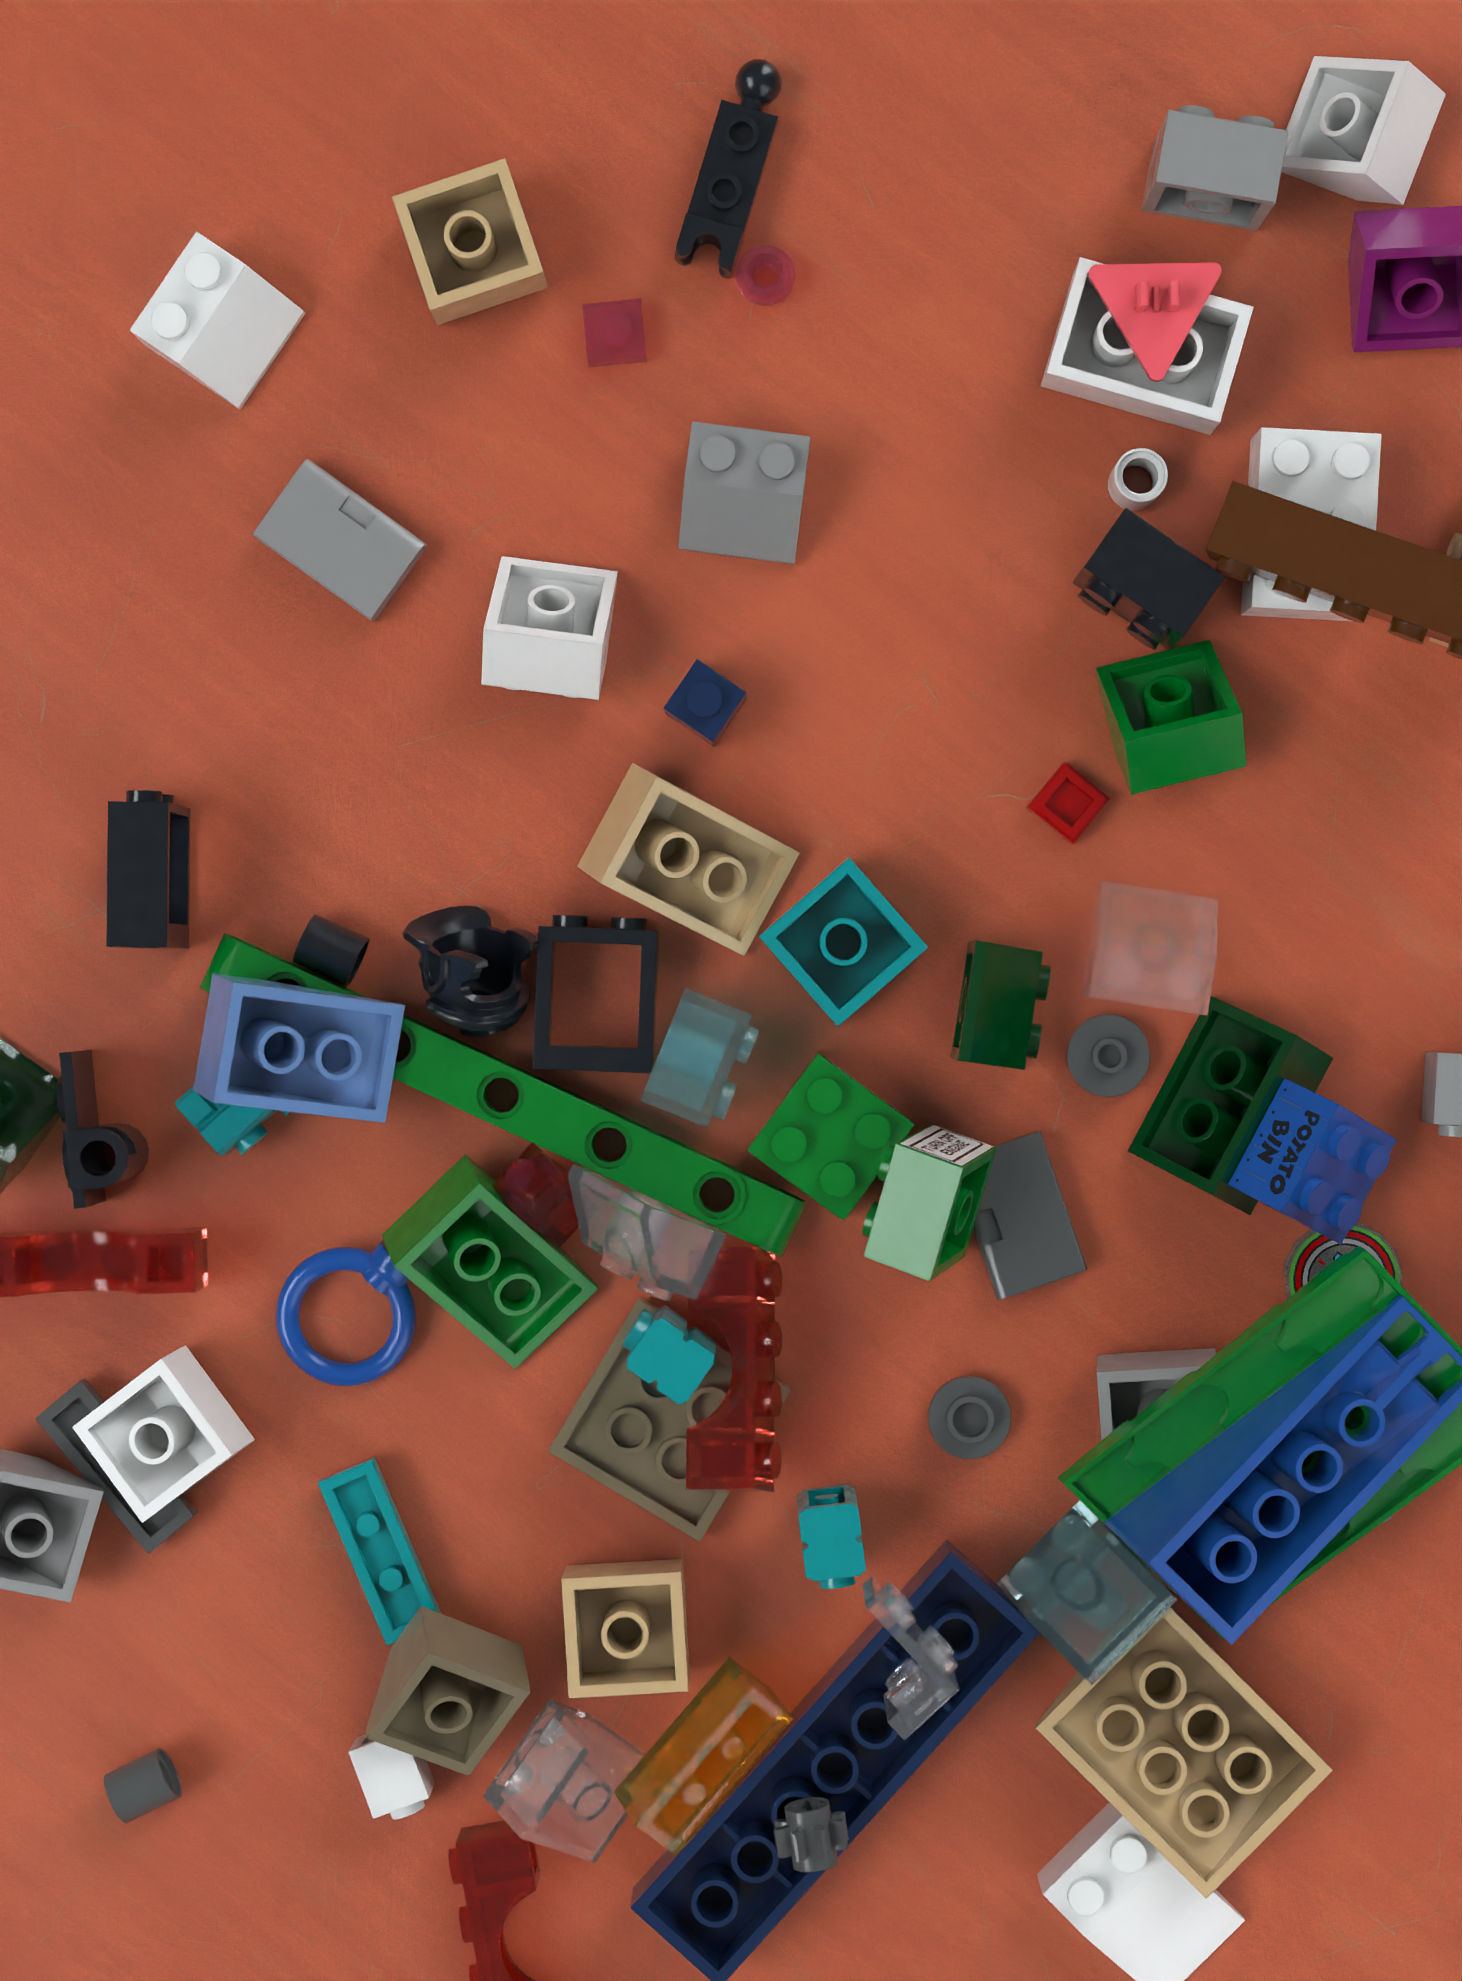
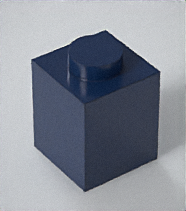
[663,659,747,747]

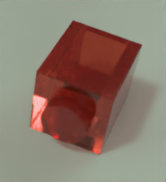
[492,1143,600,1247]

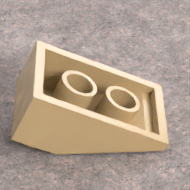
[577,763,800,956]

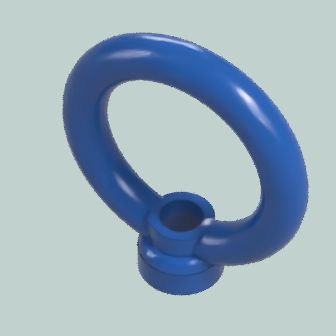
[276,1240,416,1386]

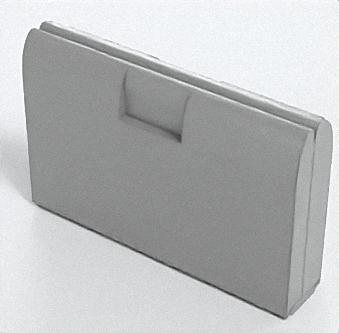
[253,459,427,622]

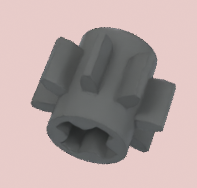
[773,1797,849,1872]

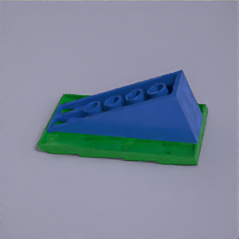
[1057,1246,1462,1645]

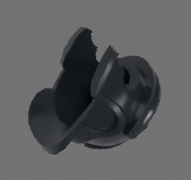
[402,906,539,1037]

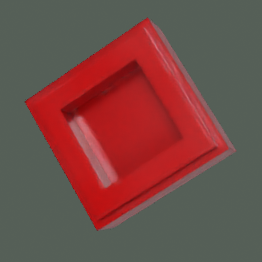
[1026,761,1110,845]

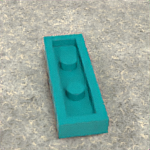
[318,1456,442,1646]

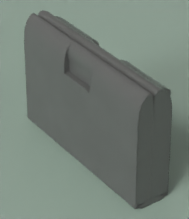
[973,1131,1087,1300]

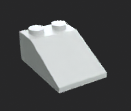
[1037,1802,1245,1981]

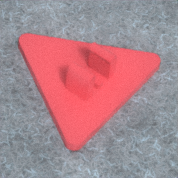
[1088,262,1222,382]

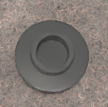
[1067,1014,1150,1097]
[928,1376,1011,1459]

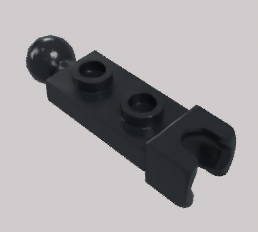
[675,59,782,278]

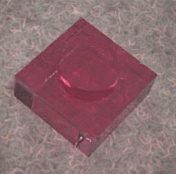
[582,298,647,367]

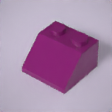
[1348,206,1462,352]

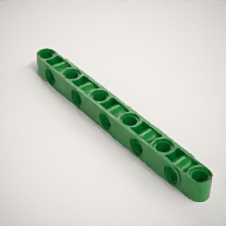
[199,933,807,1256]

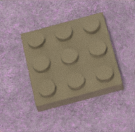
[548,1297,791,1542]

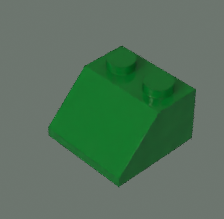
[1096,640,1247,795]

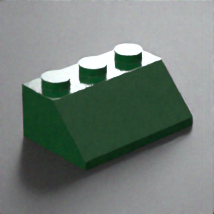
[1128,996,1333,1215]

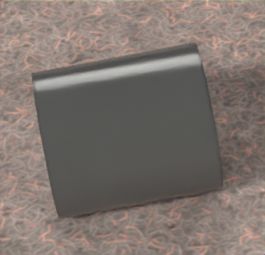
[104,1748,182,1823]

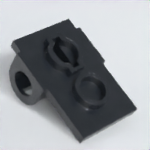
[57,1050,149,1209]

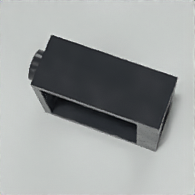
[106,790,190,949]
[533,915,659,1073]

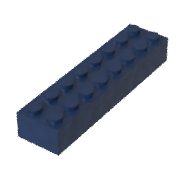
[630,1539,1040,1981]

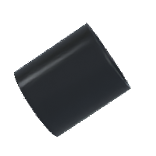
[293,914,370,987]

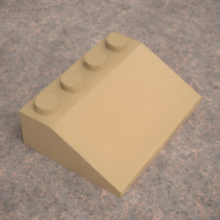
[1035,1588,1333,1899]

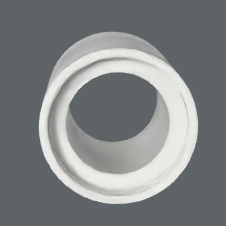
[1108,448,1168,511]

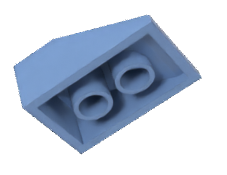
[193,973,405,1123]

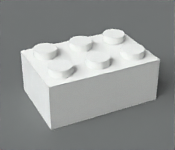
[1040,257,1254,435]
[1241,427,1381,621]

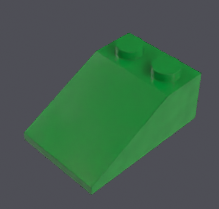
[382,1154,599,1369]

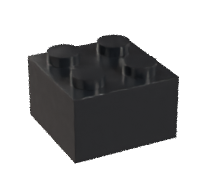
[1072,508,1225,650]

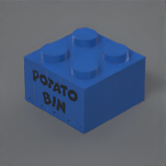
[1228,1078,1397,1244]

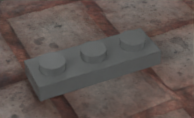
[35,1378,198,1554]

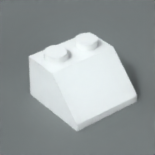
[1281,56,1446,205]
[130,231,306,410]
[481,556,618,700]
[72,1345,255,1523]

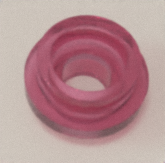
[736,245,795,306]

